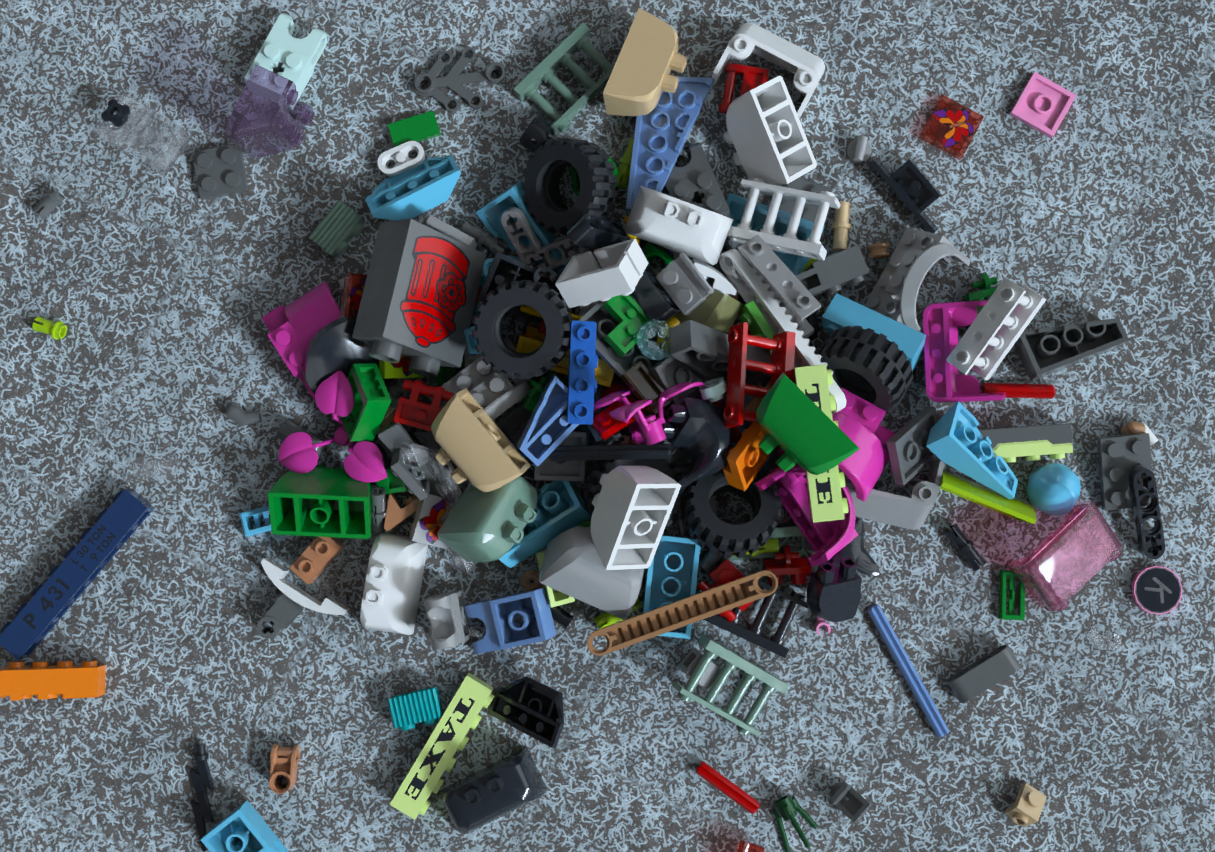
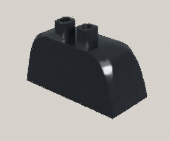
[439,747,547,834]

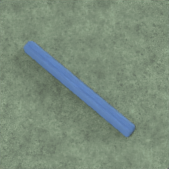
[867,604,949,738]

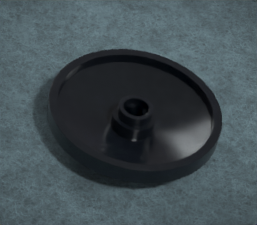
[303,315,394,394]

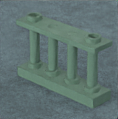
[514,22,615,135]
[672,634,789,737]

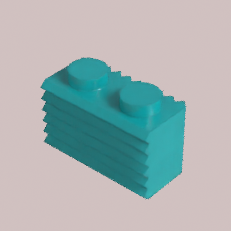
[387,685,444,731]

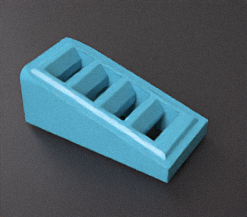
[239,505,271,538]

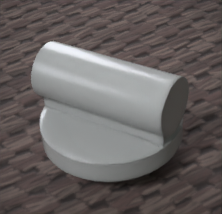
[847,135,872,163]

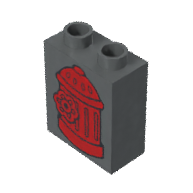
[352,219,486,378]

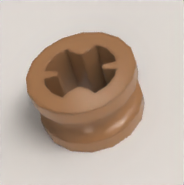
[867,243,890,259]

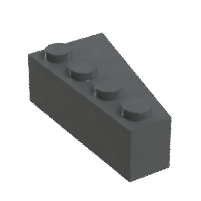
[670,320,771,386]

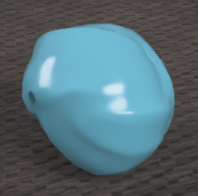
[1026,463,1081,516]

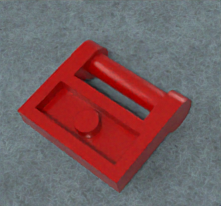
[718,63,769,114]

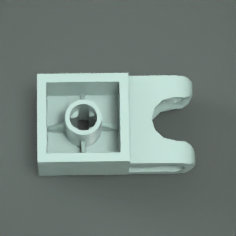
[244,13,327,111]

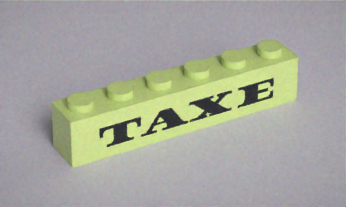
[794,364,848,523]
[390,673,494,820]

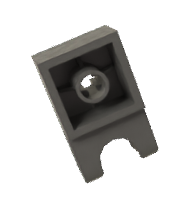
[664,142,730,218]
[795,245,869,299]

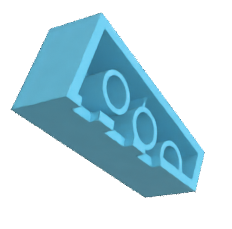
[822,293,926,372]
[499,481,592,569]

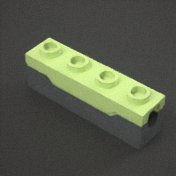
[979,423,1073,463]

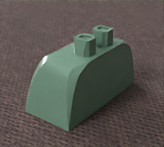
[437,476,538,562]

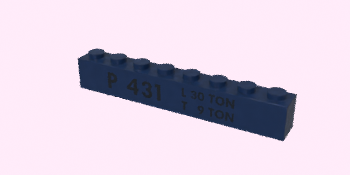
[0,489,155,660]

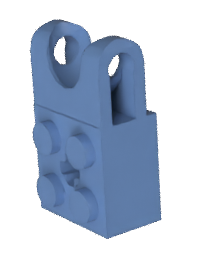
[463,587,556,654]

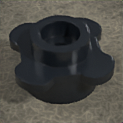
[101,99,130,127]

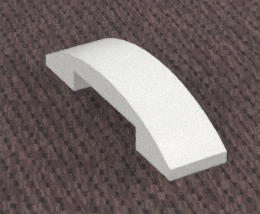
[261,557,350,615]

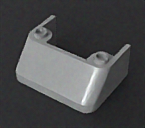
[838,459,945,530]

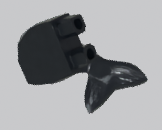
[661,398,734,495]
[807,518,881,623]

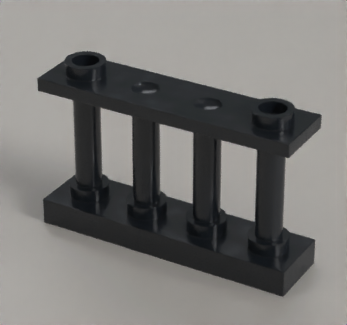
[703,562,808,658]

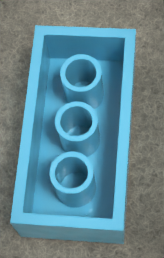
[642,535,700,639]

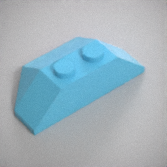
[365,155,461,221]

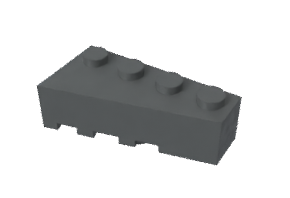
[1014,318,1129,381]

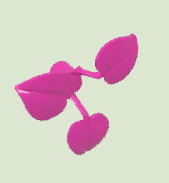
[279,371,388,482]
[593,382,705,445]

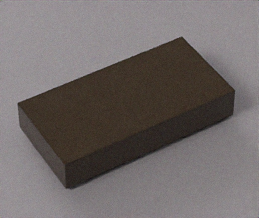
[620,361,672,415]

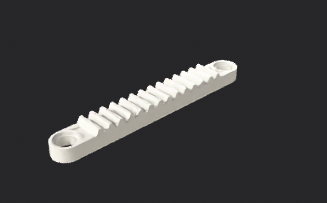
[719,249,846,414]

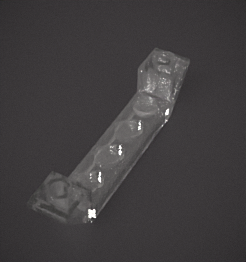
[398,440,474,573]

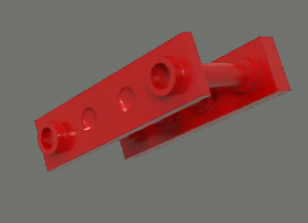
[724,322,796,428]

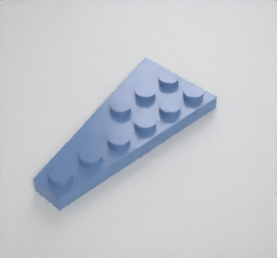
[626,76,714,213]

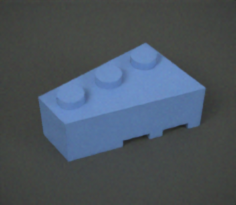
[516,374,579,467]

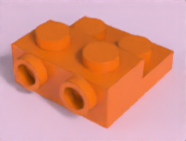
[723,422,771,491]

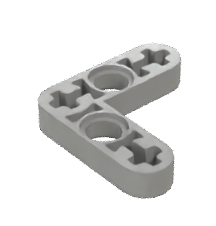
[501,207,587,269]

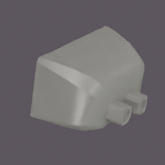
[538,526,645,620]

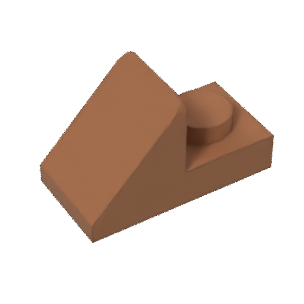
[384,493,420,532]

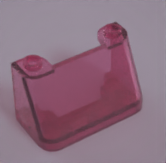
[1007,501,1122,612]

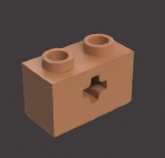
[290,537,346,584]

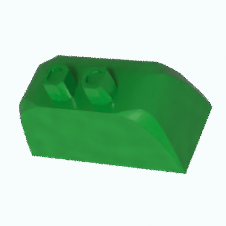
[756,373,860,475]
[268,465,371,539]

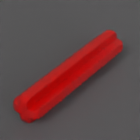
[982,383,1056,399]
[695,761,760,814]

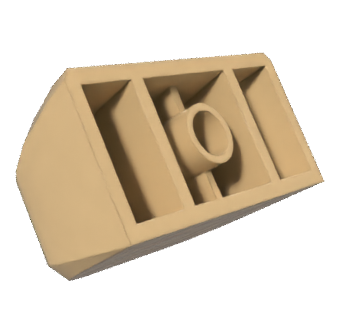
[603,8,687,116]
[431,388,530,492]

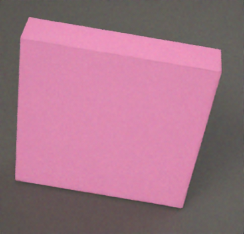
[1009,72,1076,138]

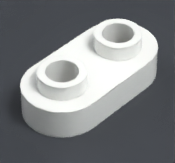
[377,141,425,177]

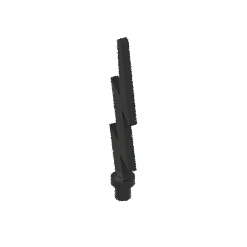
[190,743,214,852]

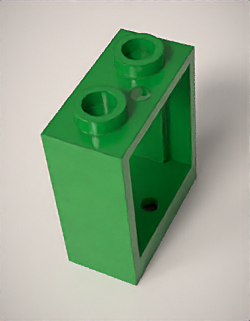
[341,364,391,442]

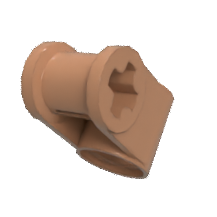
[269,744,300,794]

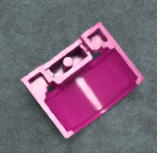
[261,282,345,400]
[778,388,896,501]

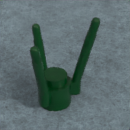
[772,795,818,852]

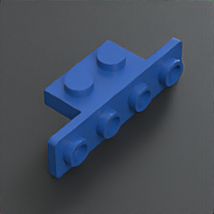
[567,321,598,425]

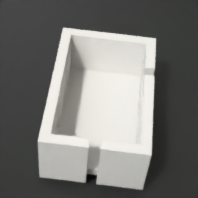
[555,238,648,308]

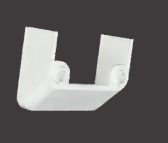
[712,23,825,119]

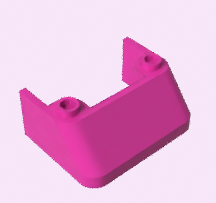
[923,300,1006,403]

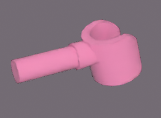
[814,616,831,635]

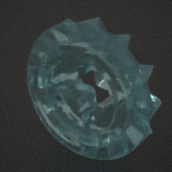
[637,319,672,360]

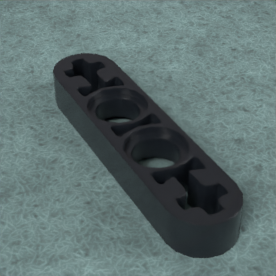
[1129,466,1166,559]

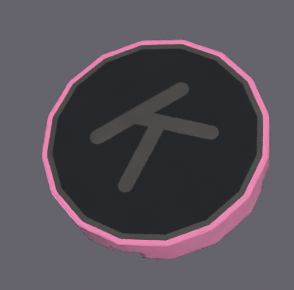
[1131,566,1182,615]

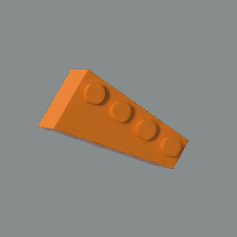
[0,660,106,701]

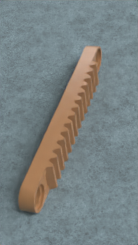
[587,570,778,656]

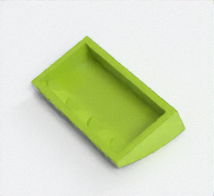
[939,469,1036,524]

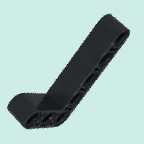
[567,214,680,328]

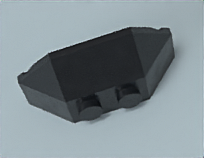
[487,676,564,749]

